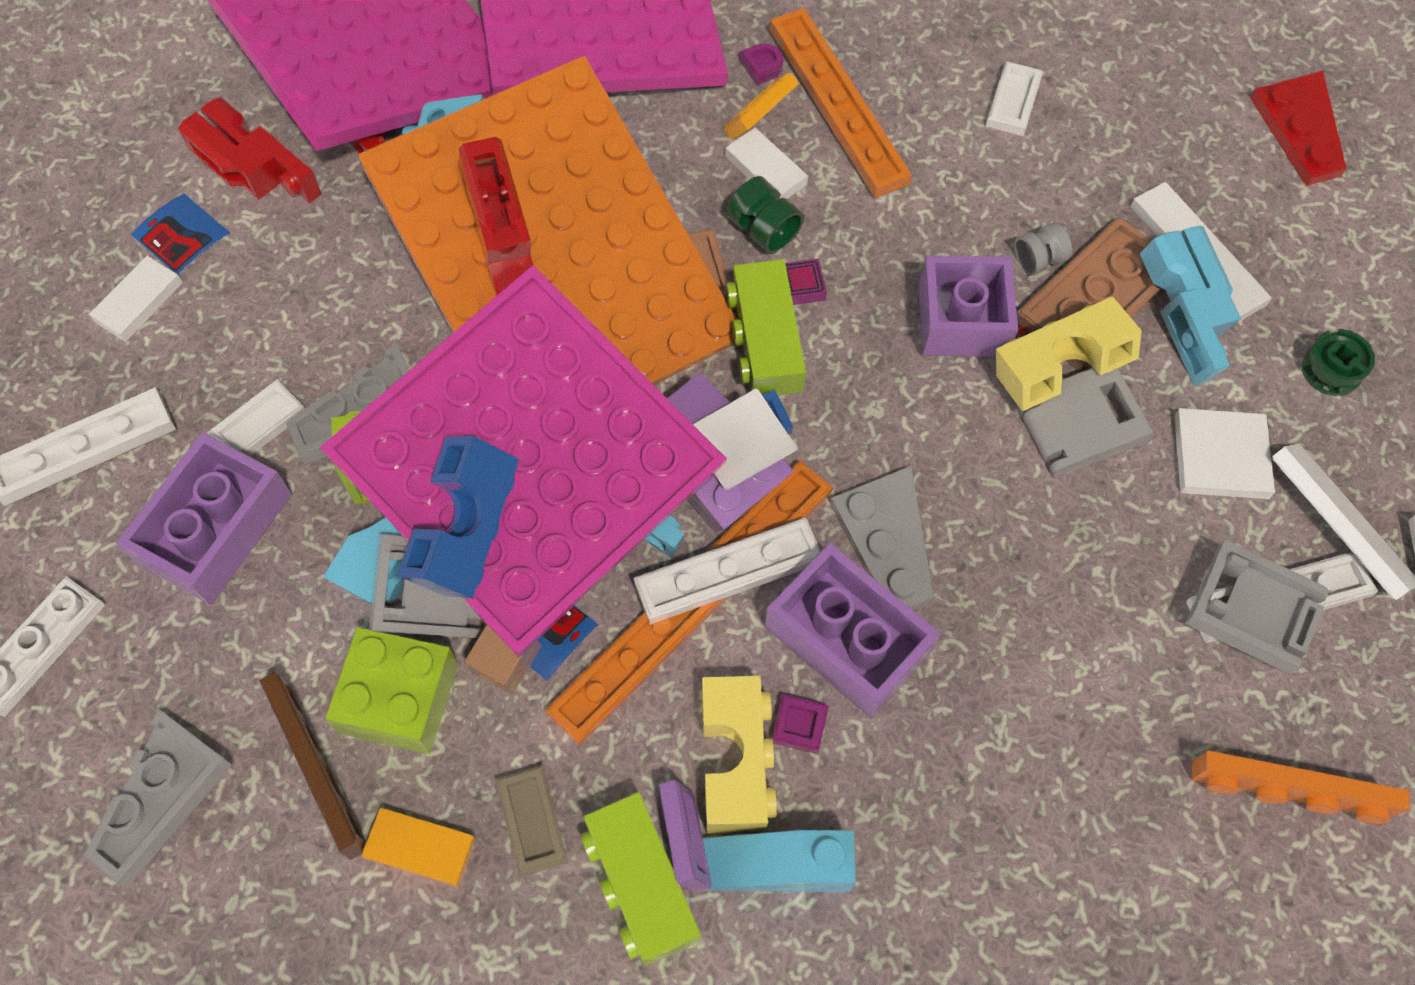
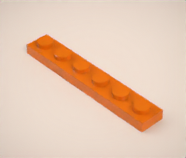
[770,8,912,198]

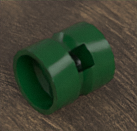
[727,176,804,254]

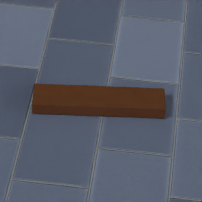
[259,672,366,860]

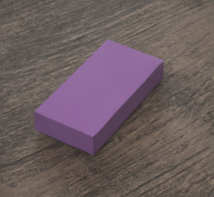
[659,780,712,893]

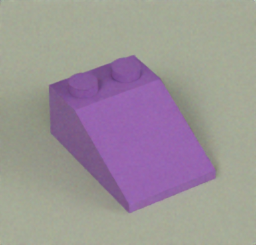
[667,372,794,533]

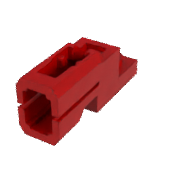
[178,97,322,204]
[458,137,534,296]

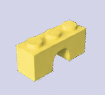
[996,296,1142,412]
[702,676,776,834]

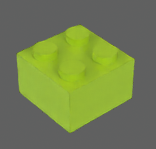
[325,627,458,754]

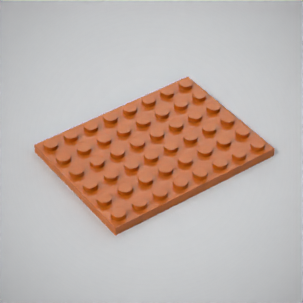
[358,55,737,385]

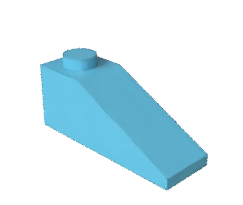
[703,830,856,893]

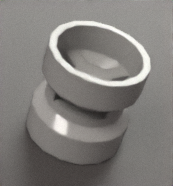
[1014,222,1072,276]

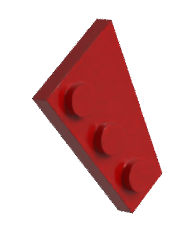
[1250,70,1347,187]

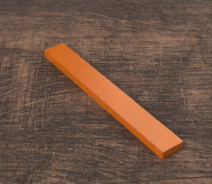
[545,460,833,746]

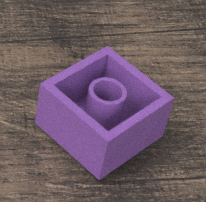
[918,255,1018,357]

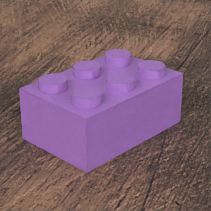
[116,432,292,605]
[765,542,941,719]

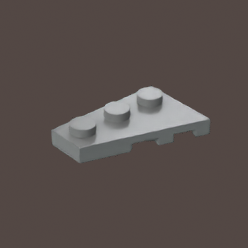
[286,343,409,465]
[830,466,934,610]
[84,708,232,888]

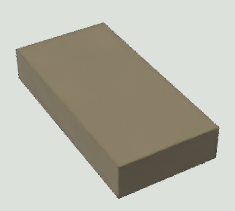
[495,765,568,878]

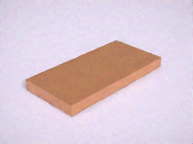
[1017,216,1163,371]

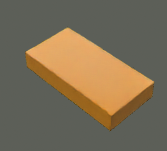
[723,73,800,139]
[361,808,476,888]

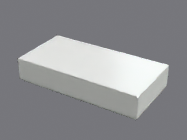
[986,61,1043,136]
[725,128,808,199]
[88,256,183,342]
[207,379,305,457]

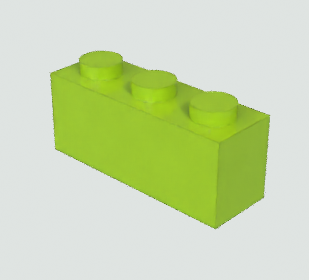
[726,259,806,396]
[580,792,701,968]

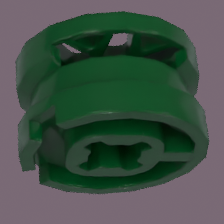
[1302,329,1375,396]

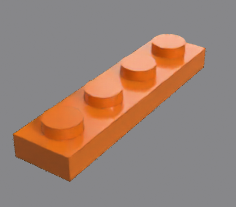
[1191,750,1410,824]

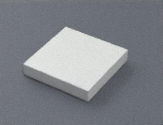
[1174,408,1275,499]

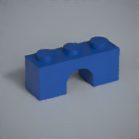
[397,436,520,599]

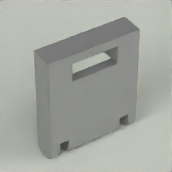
[1016,368,1154,477]
[369,534,484,638]
[1185,540,1329,674]

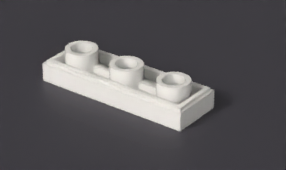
[0,576,105,717]

